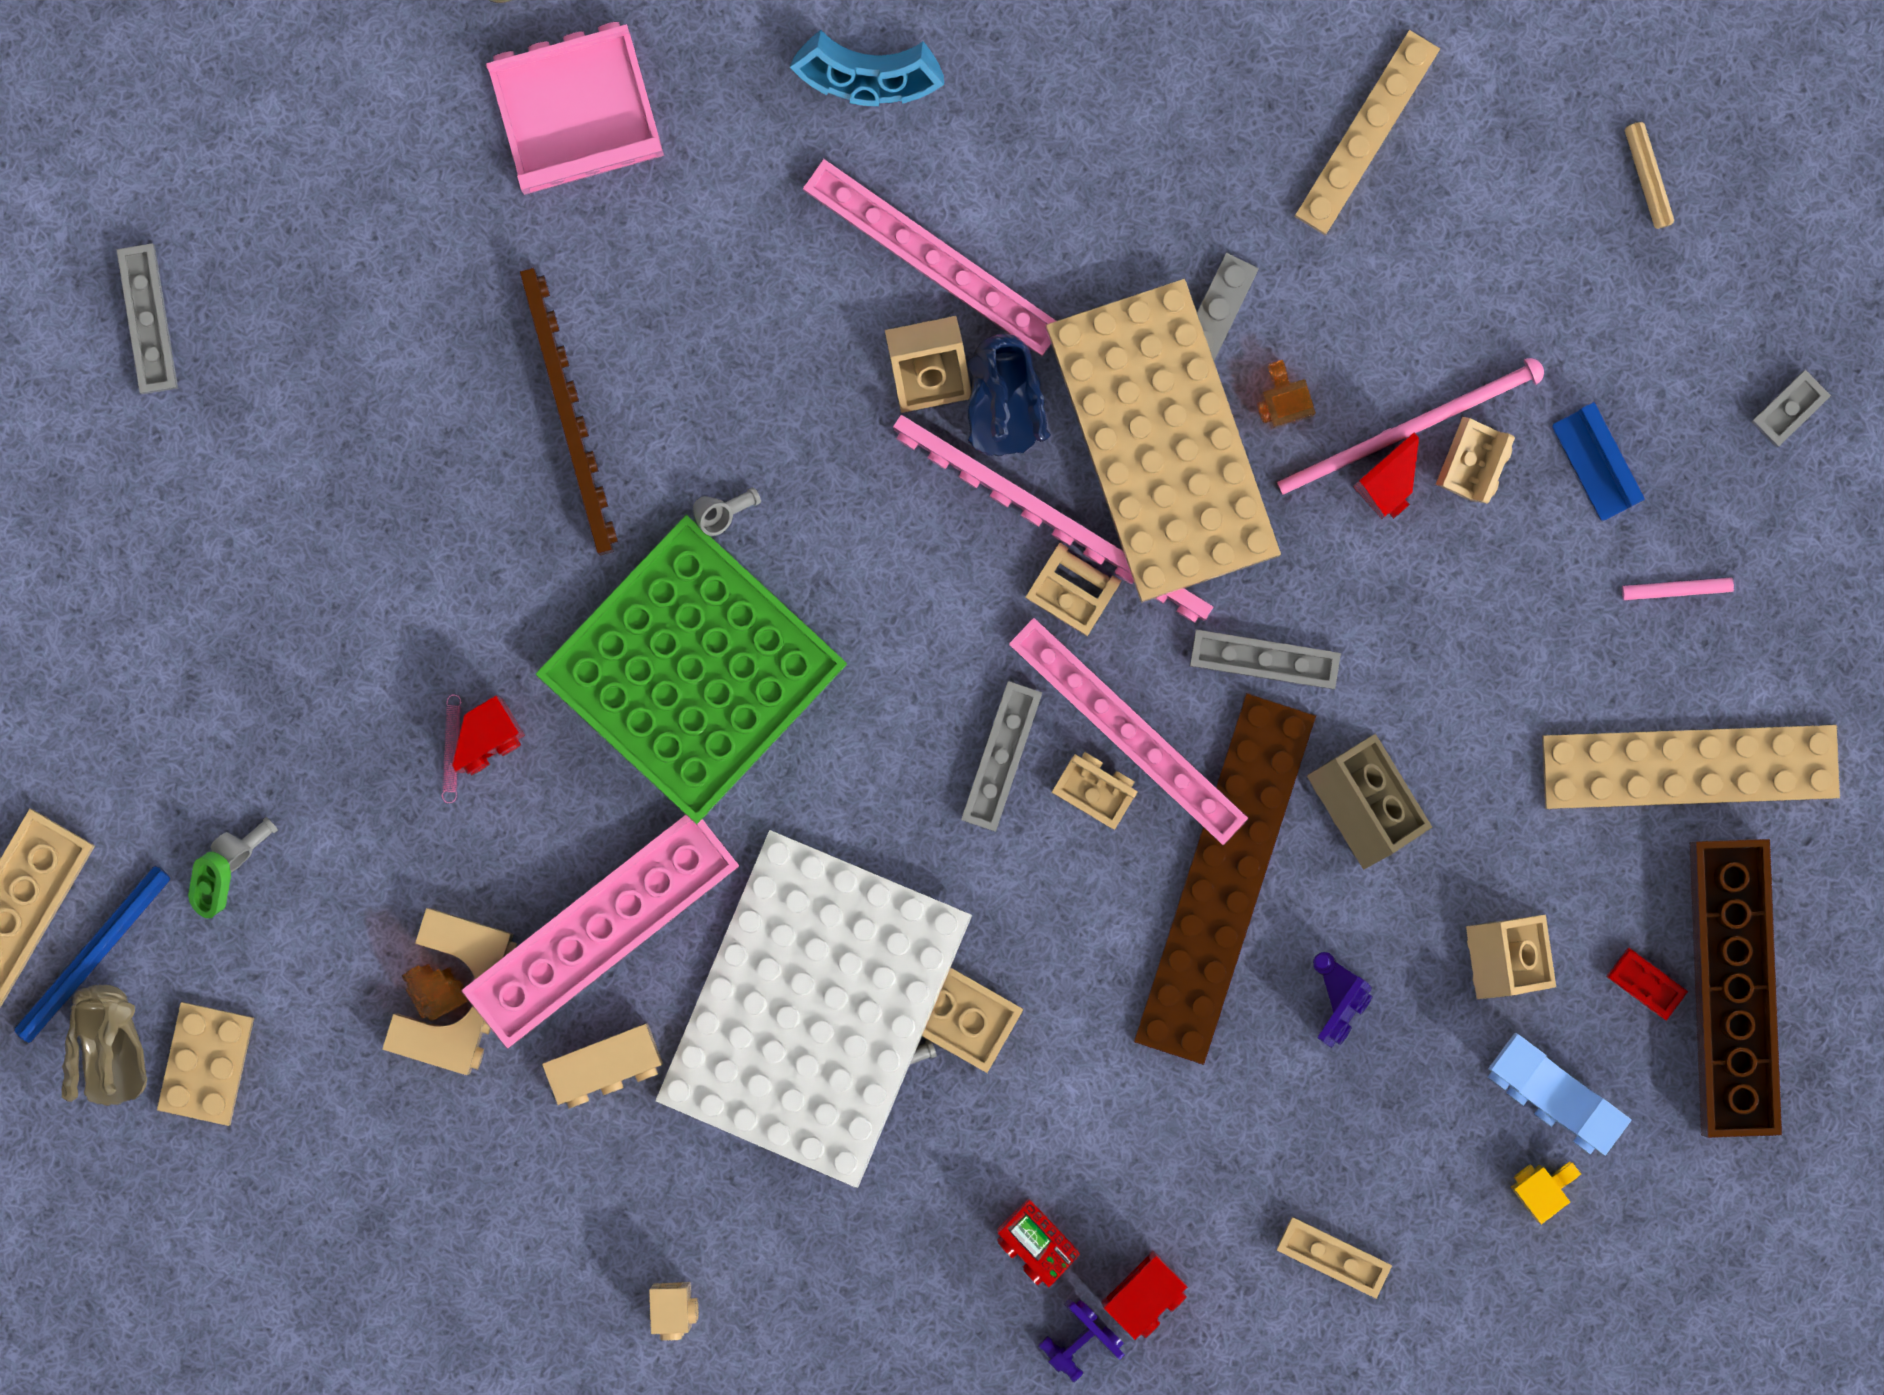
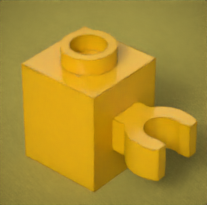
[1511,1161,1581,1225]

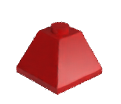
[1353,432,1419,519]

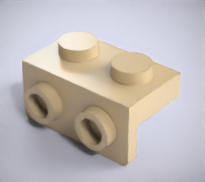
[1435,417,1515,504]
[1051,752,1138,830]

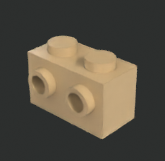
[649,1282,699,1340]

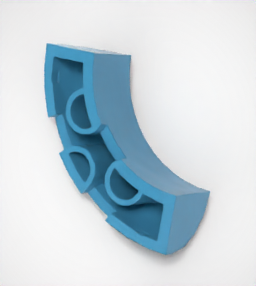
[790,30,944,106]

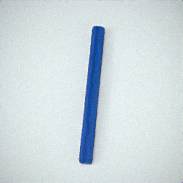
[14,866,170,1043]

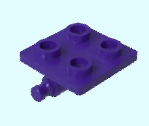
[1313,952,1373,1048]
[1038,1299,1125,1382]

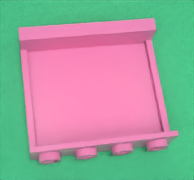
[486,22,664,195]

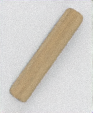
[1625,122,1674,229]

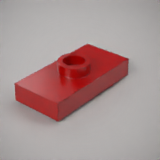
[1606,947,1688,1021]

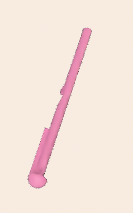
[1277,358,1544,495]

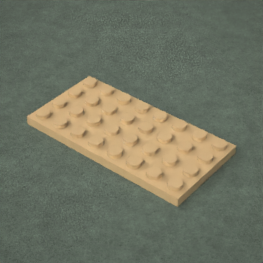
[1046,279,1281,603]

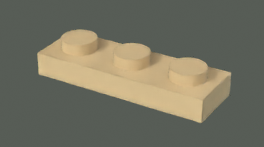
[1276,1216,1392,1299]

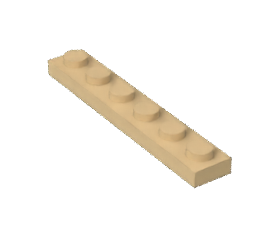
[1295,30,1440,236]

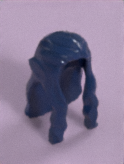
[967,334,1051,457]

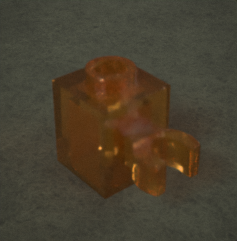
[1257,359,1316,430]

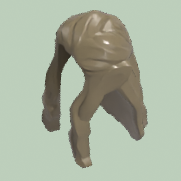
[61,984,147,1106]

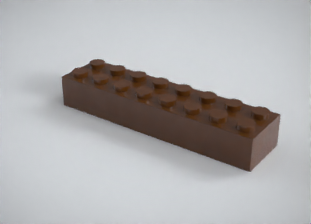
[1689,839,1782,1138]

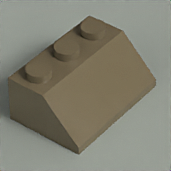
[1306,733,1432,870]

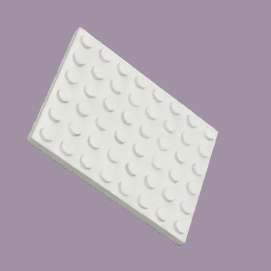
[656,830,972,1188]

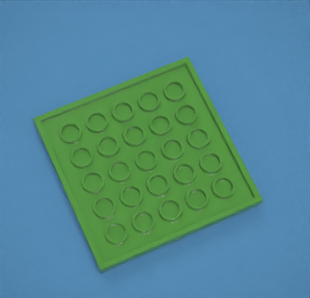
[536,515,847,825]

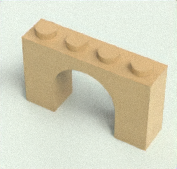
[382,908,517,1075]

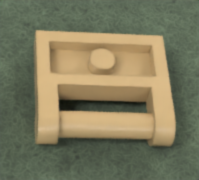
[1025,542,1122,636]

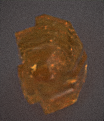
[402,964,468,1021]

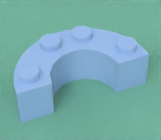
[1488,1033,1631,1156]

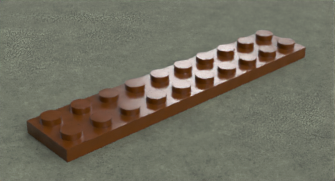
[1134,693,1316,1065]

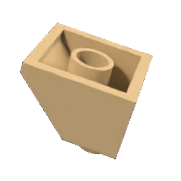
[885,316,971,413]
[1466,915,1556,999]

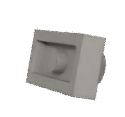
[1751,370,1831,448]

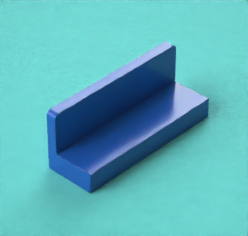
[1552,402,1645,521]

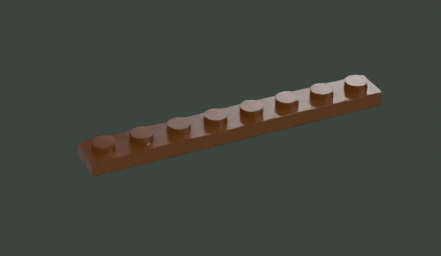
[520,268,618,556]

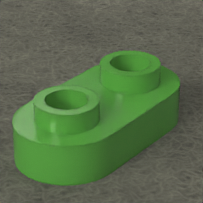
[188,852,231,918]

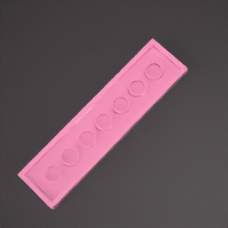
[461,815,739,1049]

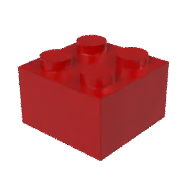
[1101,1251,1188,1340]

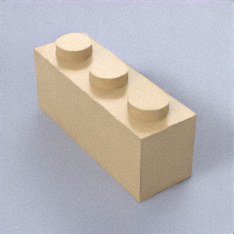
[542,1023,663,1109]

